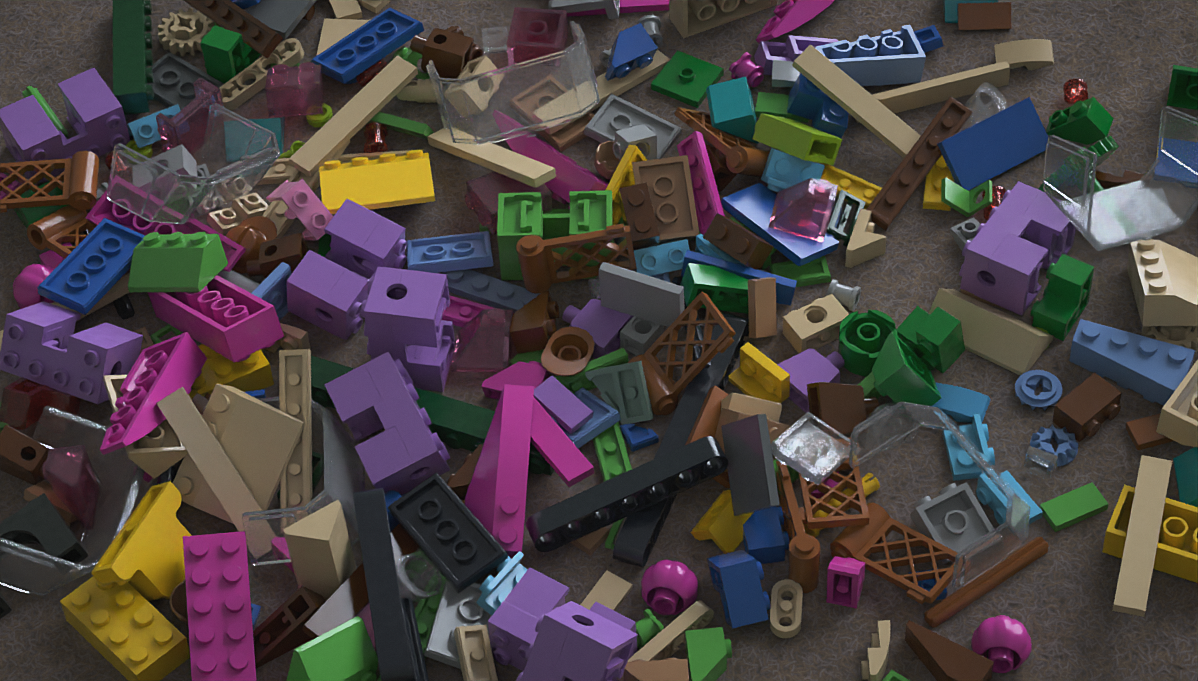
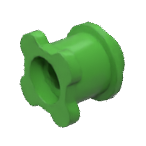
[636,609,664,649]

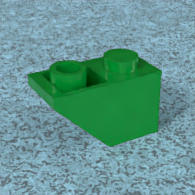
[1046,97,1114,145]

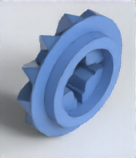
[1015,370,1062,411]
[1030,424,1078,467]

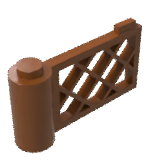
[674,107,770,177]
[0,151,99,213]
[27,204,131,277]
[516,224,637,294]
[628,292,736,415]
[788,437,869,529]
[776,460,820,593]
[830,503,967,604]

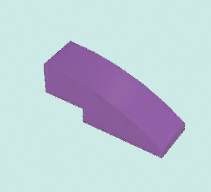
[754,35,838,75]

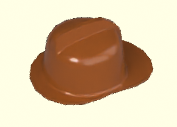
[226,216,277,273]
[541,327,595,377]

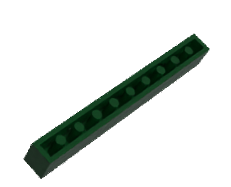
[311,355,554,476]

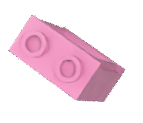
[266,179,334,240]

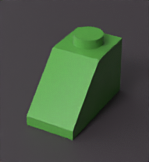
[685,627,732,681]

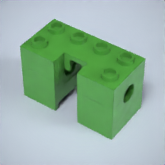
[497,190,614,281]

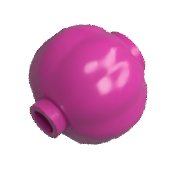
[13,264,55,309]
[641,560,698,615]
[971,615,1032,673]

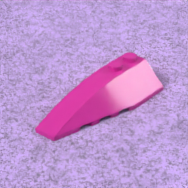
[756,0,835,43]
[493,111,609,209]
[85,174,246,272]
[100,332,207,455]
[465,384,534,561]

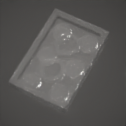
[771,412,858,485]

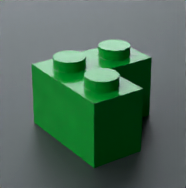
[201,25,261,84]
[1030,254,1094,341]
[896,306,965,373]

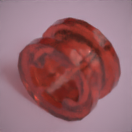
[1063,79,1088,104]

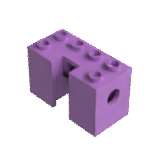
[0,68,130,185]
[959,181,1080,316]
[286,199,407,340]
[361,266,456,392]
[0,301,143,404]
[325,351,451,495]
[488,568,637,681]
[516,601,638,681]

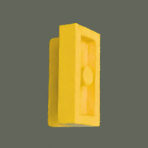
[690,490,754,554]

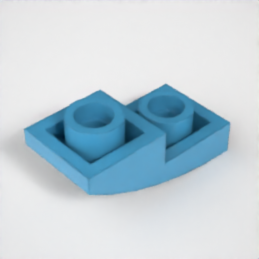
[925,383,991,423]

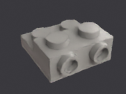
[910,482,998,564]

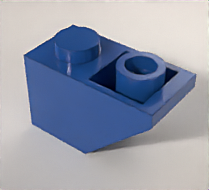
[605,23,658,81]
[743,506,789,564]

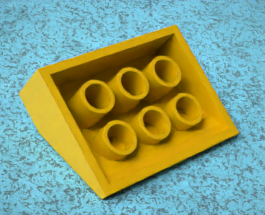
[319,150,435,215]

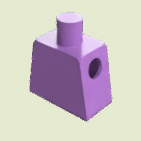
[562,299,634,359]
[777,348,845,416]

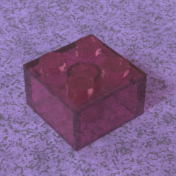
[507,7,568,71]
[265,62,325,118]

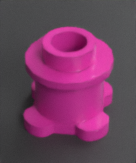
[729,52,764,88]

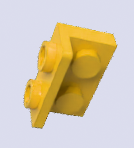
[729,342,790,403]

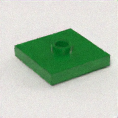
[651,50,724,108]

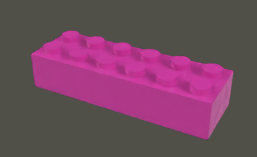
[148,275,284,363]
[183,531,257,681]

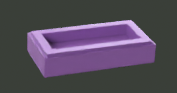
[534,376,593,434]

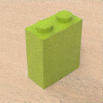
[752,113,842,165]

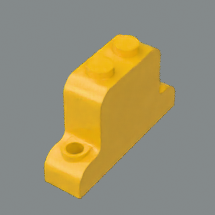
[91,481,192,601]

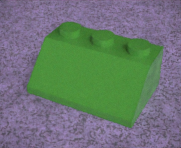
[128,232,228,292]
[286,616,378,681]

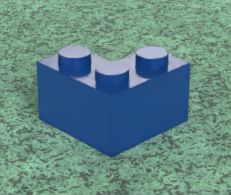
[787,73,849,138]
[707,550,771,628]

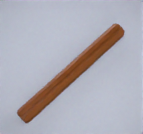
[924,537,1049,628]

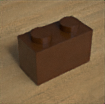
[618,182,660,250]
[703,213,774,270]
[1052,372,1122,442]

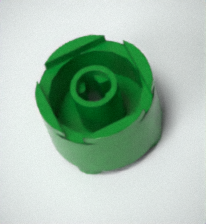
[838,309,898,377]

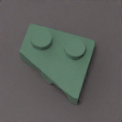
[585,361,654,425]

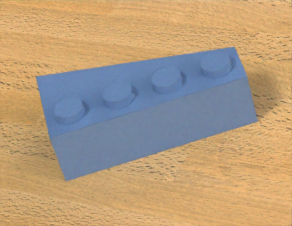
[815,25,926,86]
[1069,319,1195,406]

